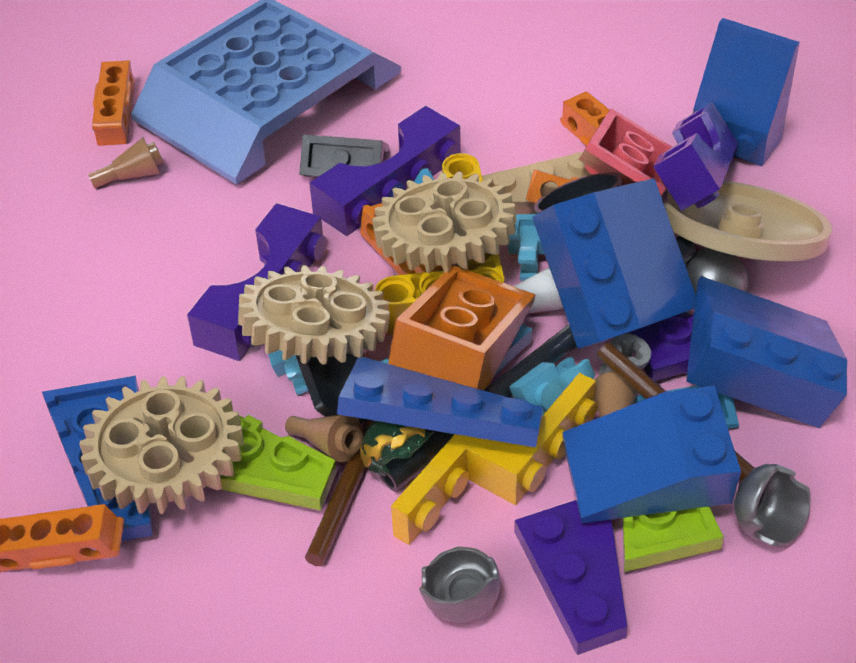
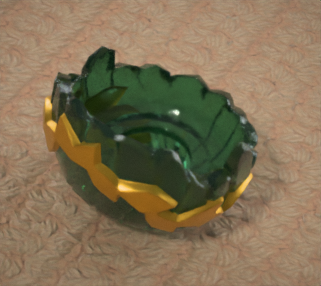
[360,421,435,476]

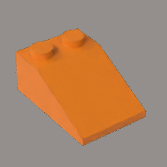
[388,265,536,391]

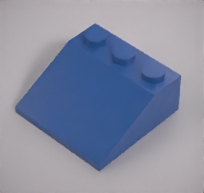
[532,178,696,349]
[686,276,847,428]

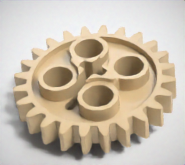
[372,171,517,273]
[238,265,390,365]
[79,376,244,514]

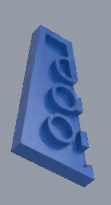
[337,357,543,447]
[42,375,153,542]

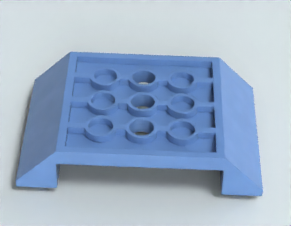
[131,0,401,185]

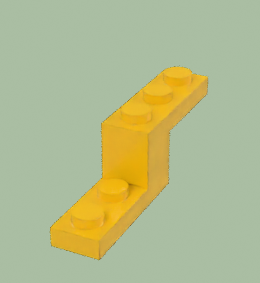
[391,373,598,545]

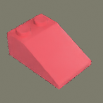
[578,108,672,195]

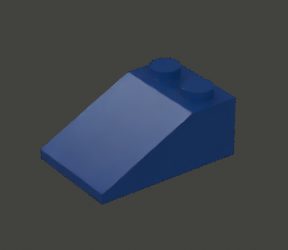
[692,18,800,166]
[562,385,741,523]

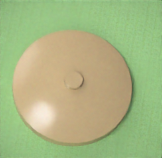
[661,181,832,262]

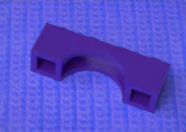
[653,102,738,211]
[309,105,461,236]
[187,203,326,362]

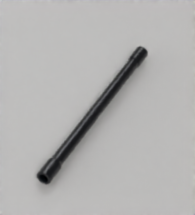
[378,236,697,492]

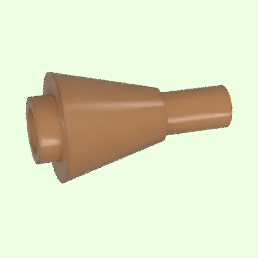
[88,137,164,189]
[595,371,638,417]
[285,415,363,462]

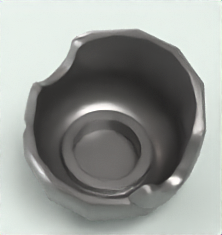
[685,248,749,295]
[734,463,811,547]
[419,546,500,623]

